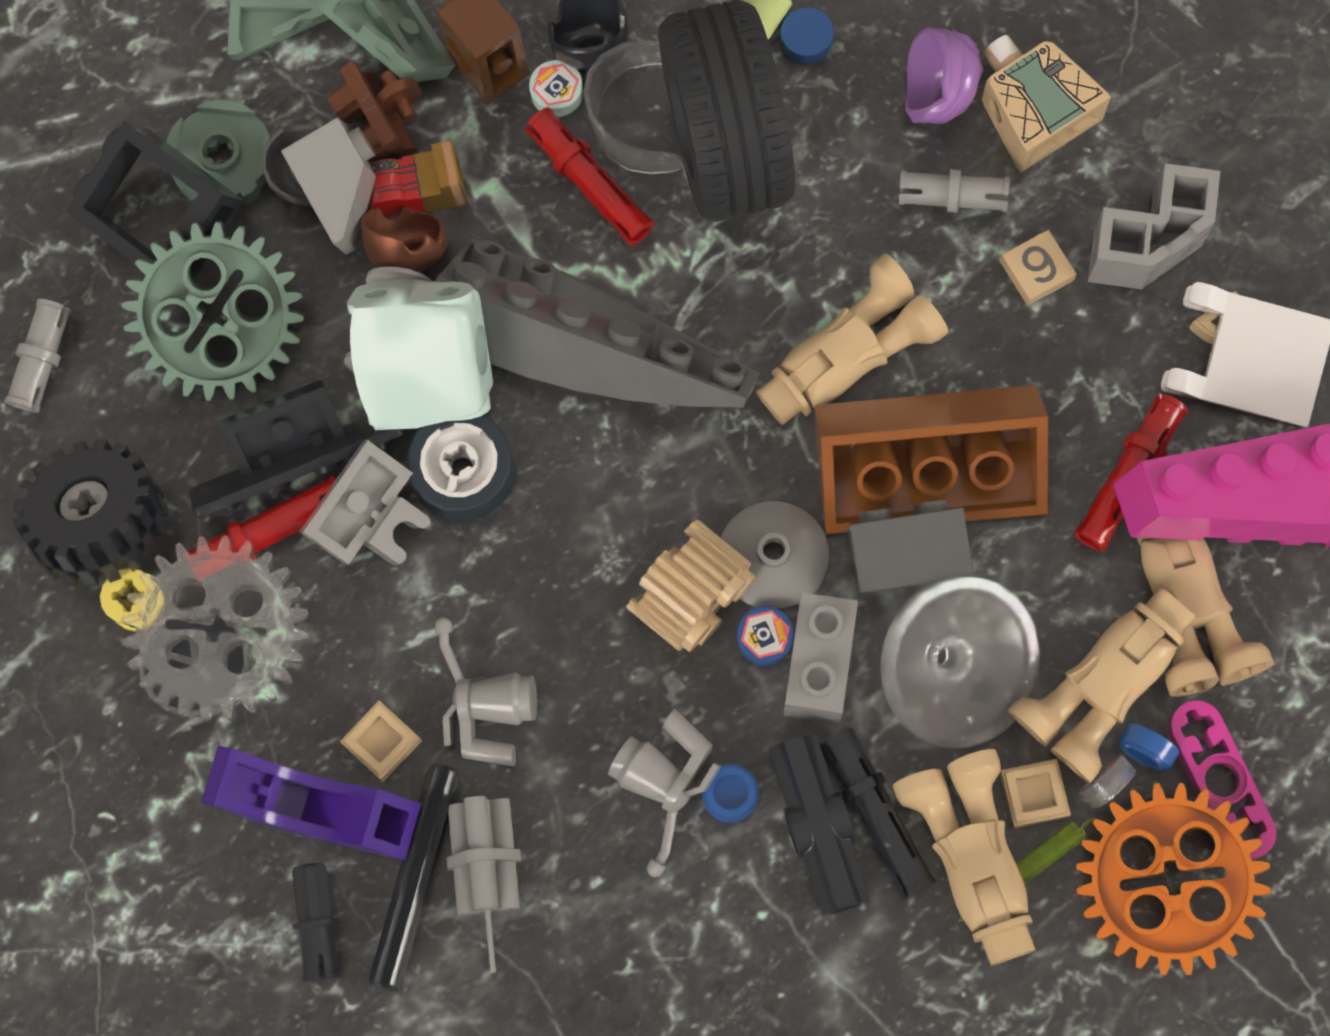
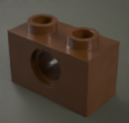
[437,0,529,105]

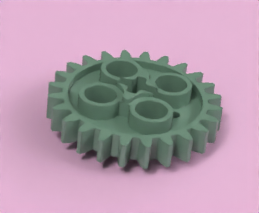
[122,221,304,401]

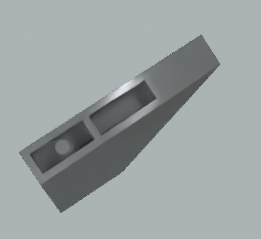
[434,238,760,408]

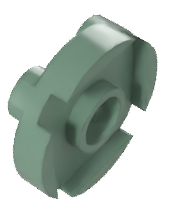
[166,100,271,204]

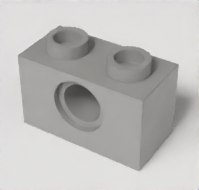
[783,592,858,725]

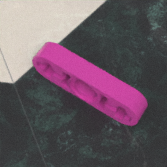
[1166,701,1276,860]

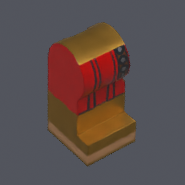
[367,140,468,219]

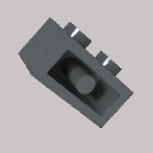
[848,500,974,594]

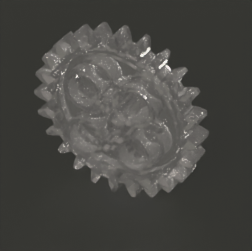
[121,536,310,722]

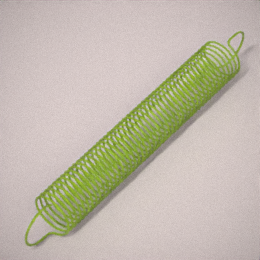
[959,818,1094,922]

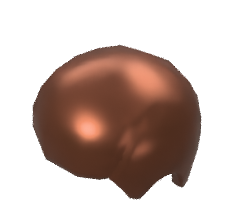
[360,206,447,272]

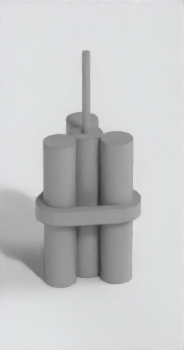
[446,796,521,973]

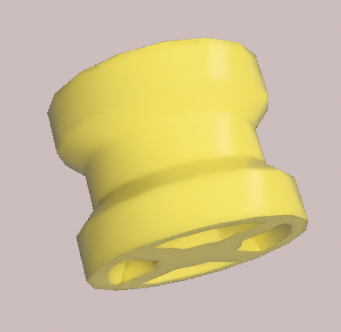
[100,568,166,632]

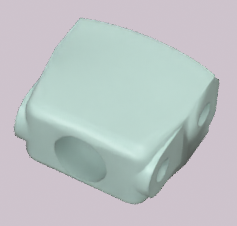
[347,279,493,430]

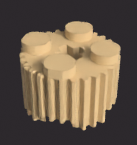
[626,519,757,652]

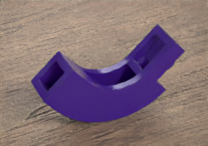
[201,746,421,860]

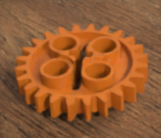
[1076,783,1271,975]

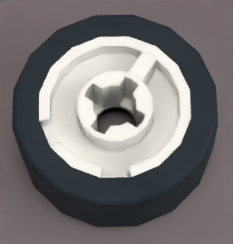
[407,416,515,521]

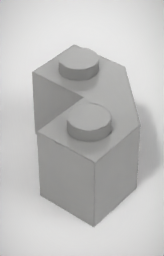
[1088,163,1220,289]

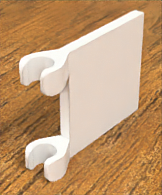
[1161,282,1330,428]

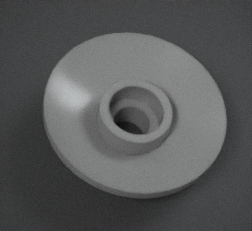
[721,501,829,610]

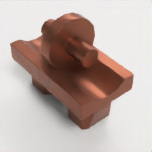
[327,60,421,163]

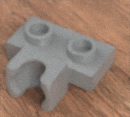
[299,440,430,565]

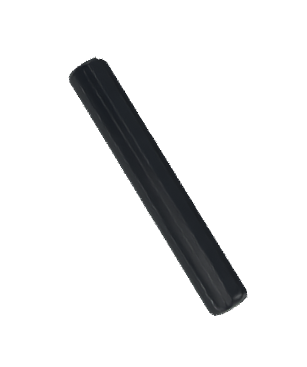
[369,764,460,991]

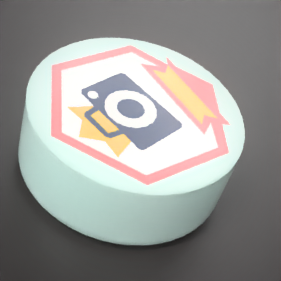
[529,60,583,117]

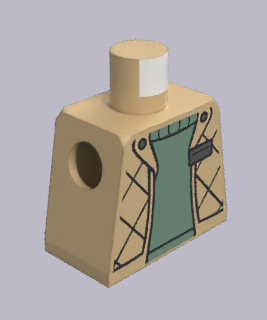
[982,35,1111,173]

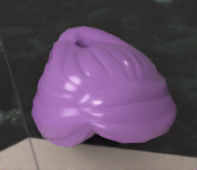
[905,27,984,124]

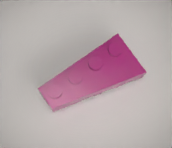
[1113,424,1330,547]

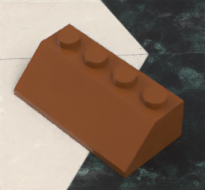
[814,385,1048,534]

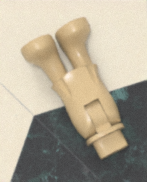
[756,253,949,425]
[1136,537,1274,697]
[1007,587,1196,784]
[893,749,1035,965]

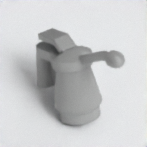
[435,617,537,767]
[608,708,722,877]

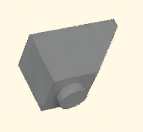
[281,117,376,255]

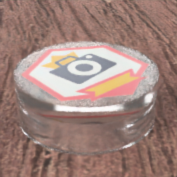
[1079,754,1136,809]

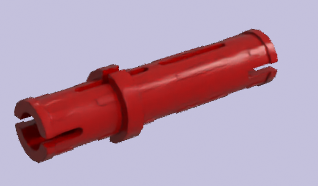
[524,107,655,246]
[1073,393,1189,552]
[183,475,336,584]

